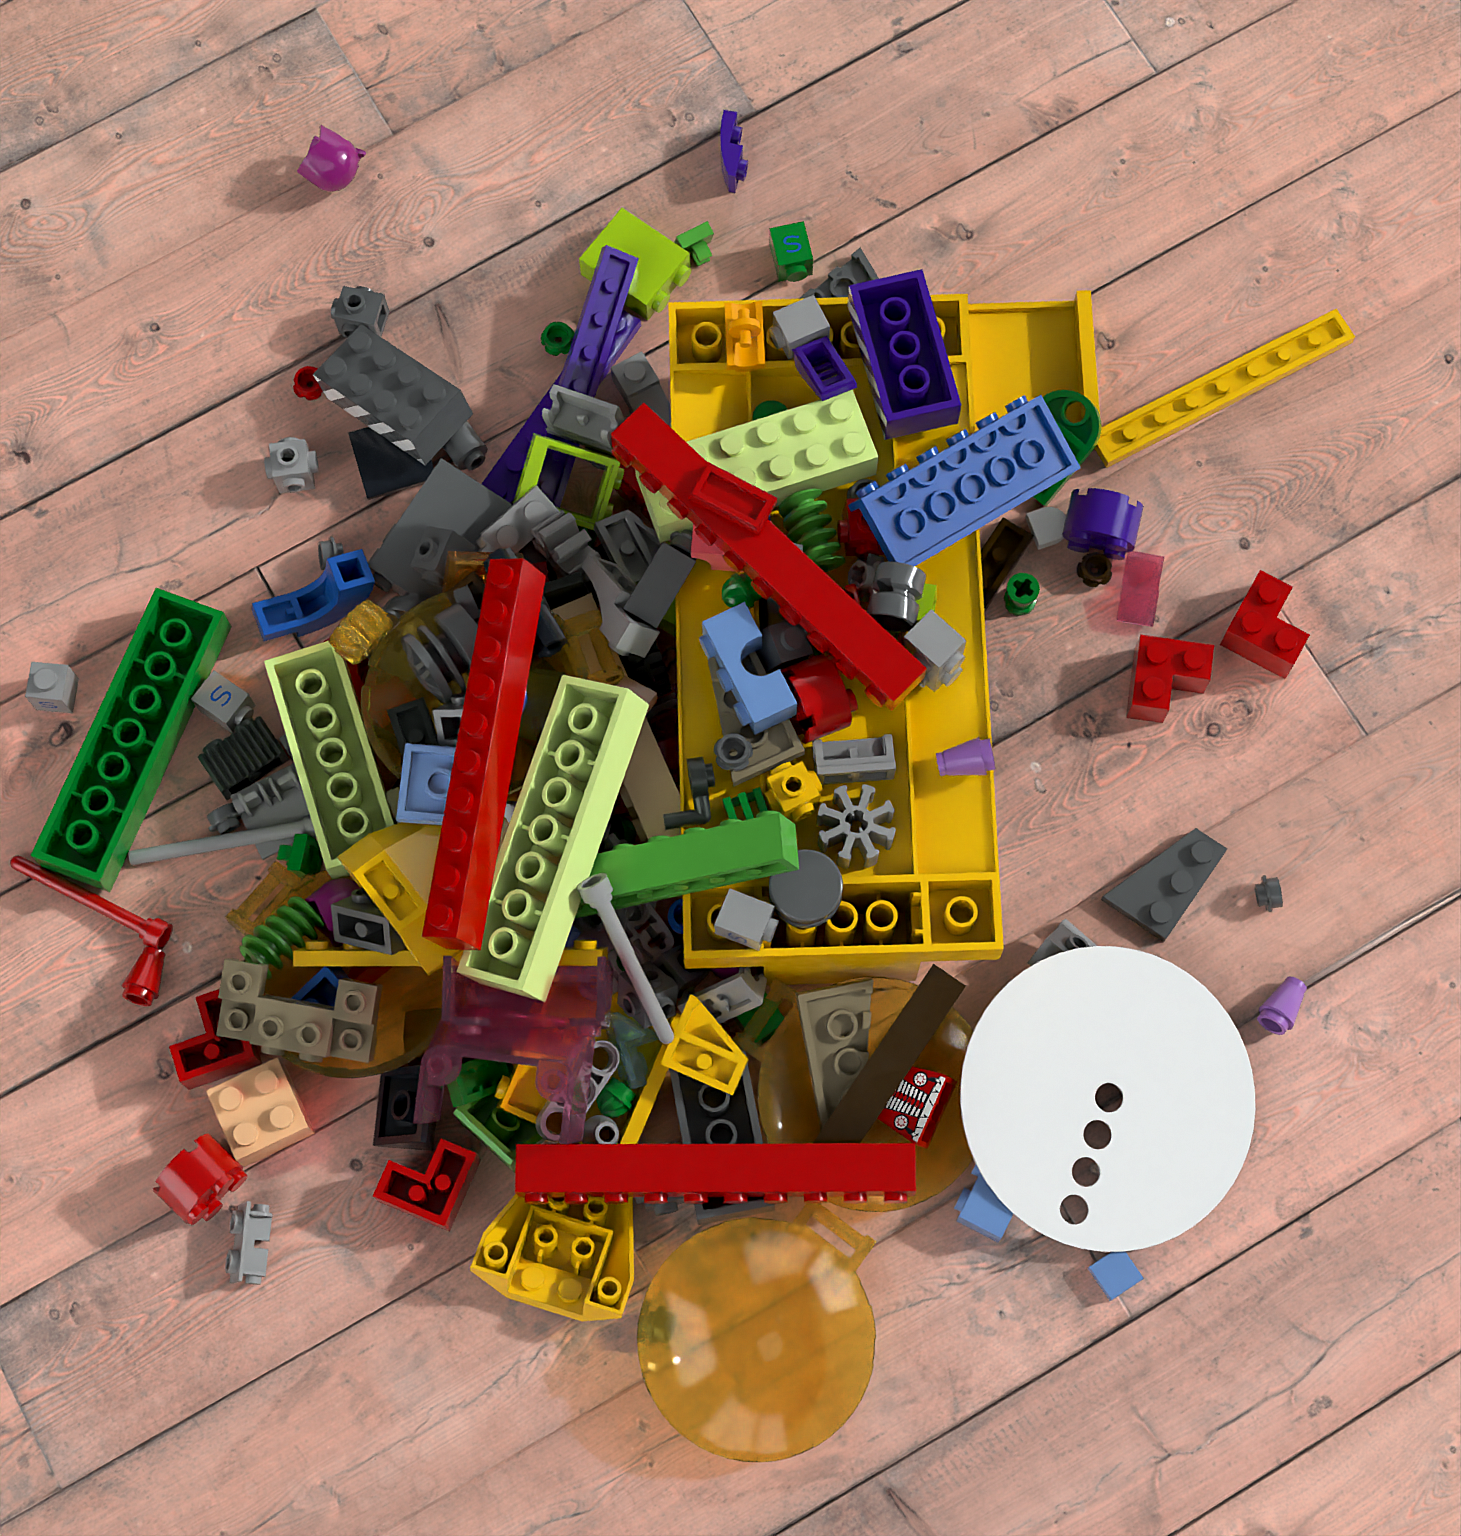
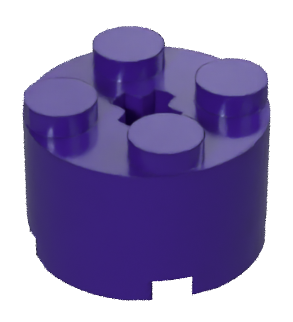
[1062,488,1144,560]

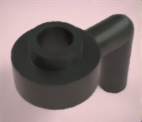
[663,757,715,830]

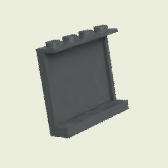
[369,458,547,611]

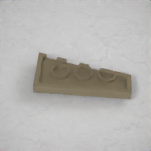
[702,632,805,787]
[795,977,874,1131]

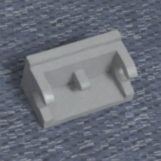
[542,384,625,455]
[812,734,896,785]
[677,967,767,1024]

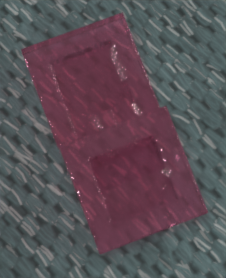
[1116,551,1165,627]

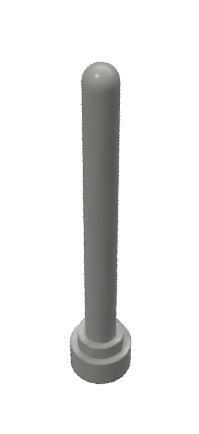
[577,873,674,1044]

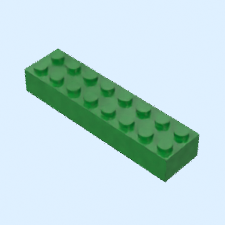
[30,588,232,892]

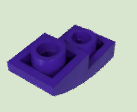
[720,110,748,193]

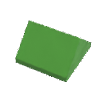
[453,1094,552,1173]

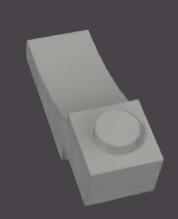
[610,351,671,427]
[581,554,660,658]

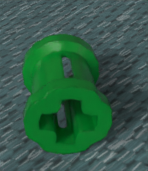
[1004,573,1040,616]

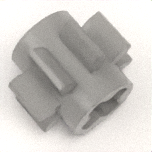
[848,553,884,602]

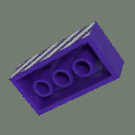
[847,269,961,440]

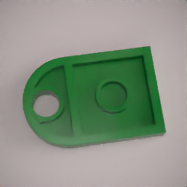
[1033,390,1101,507]

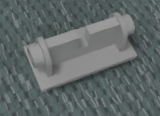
[225,1201,273,1285]

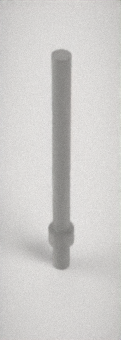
[129,815,316,865]

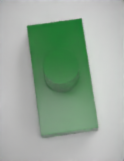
[443,1048,513,1107]

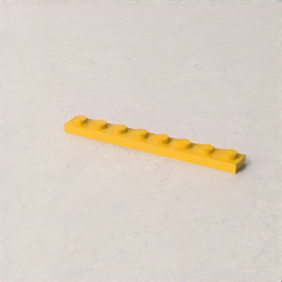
[1094,308,1355,468]
[293,939,608,966]

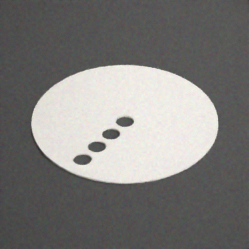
[960,946,1256,1252]

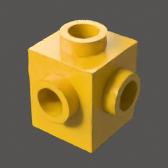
[763,761,823,822]

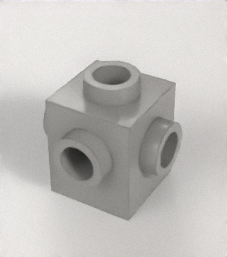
[264,437,319,493]

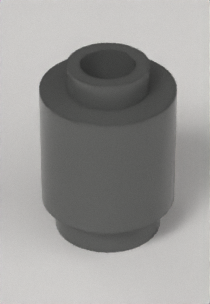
[442,421,488,470]

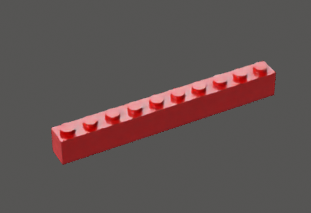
[611,402,927,711]
[422,558,546,951]
[515,1143,916,1204]

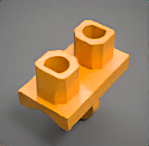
[724,301,765,372]

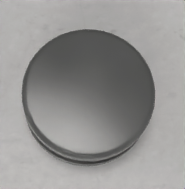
[769,849,843,928]

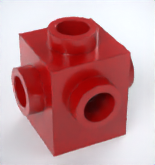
[837,498,884,560]

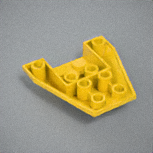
[337,817,509,976]
[470,1142,634,1322]

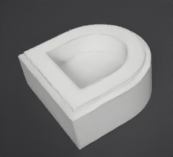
[1025,507,1066,550]

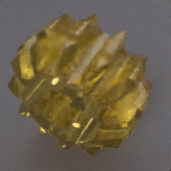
[329,600,393,665]

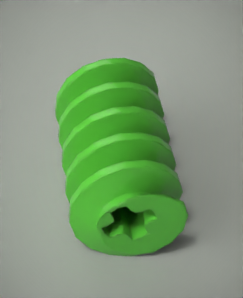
[778,488,846,572]
[239,896,324,980]

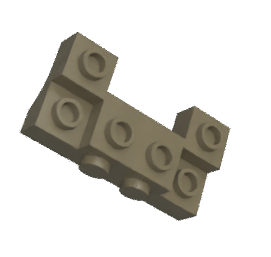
[216,958,383,1063]

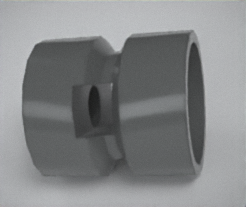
[866,562,926,632]

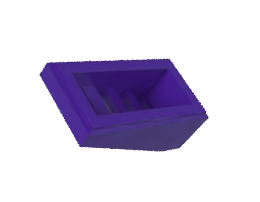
[792,336,857,401]

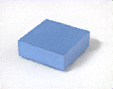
[1088,1251,1144,1301]

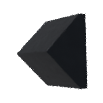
[373,1064,441,1151]

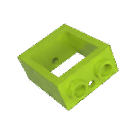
[513,433,624,530]

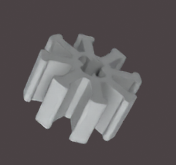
[530,510,601,583]
[816,784,896,869]

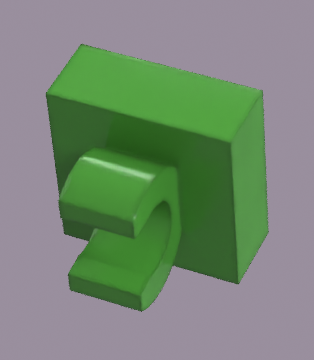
[674,221,714,267]

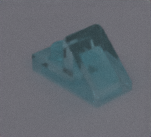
[601,1012,659,1089]

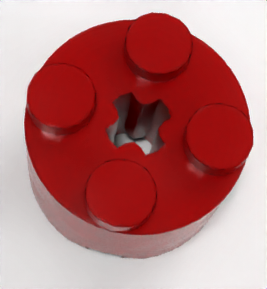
[780,654,858,744]
[153,1133,248,1225]

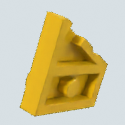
[660,994,749,1095]

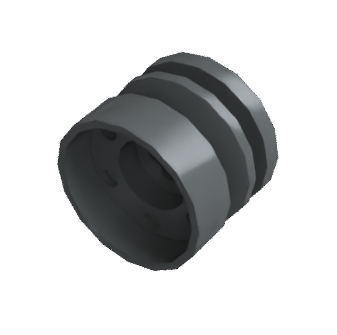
[401,603,478,705]

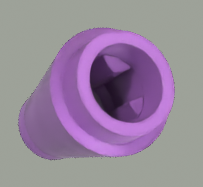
[936,737,996,776]
[1257,976,1307,1035]

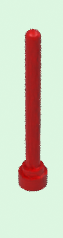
[10,855,173,950]

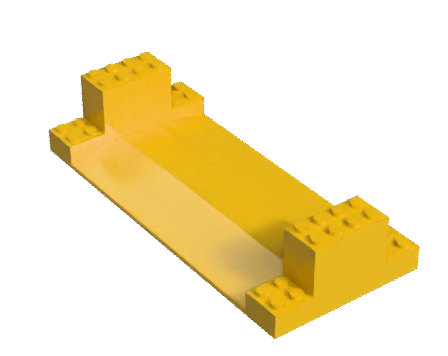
[668,294,1004,985]

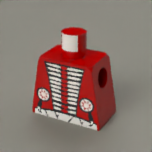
[877,1066,958,1149]

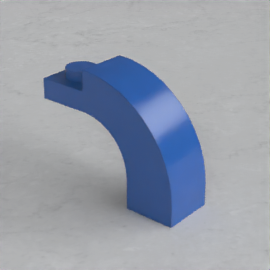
[251,549,375,641]

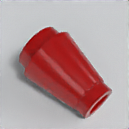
[122,947,166,1006]

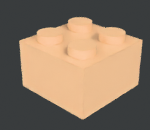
[206,1057,315,1167]

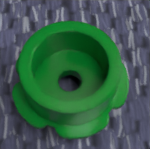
[541,322,575,356]

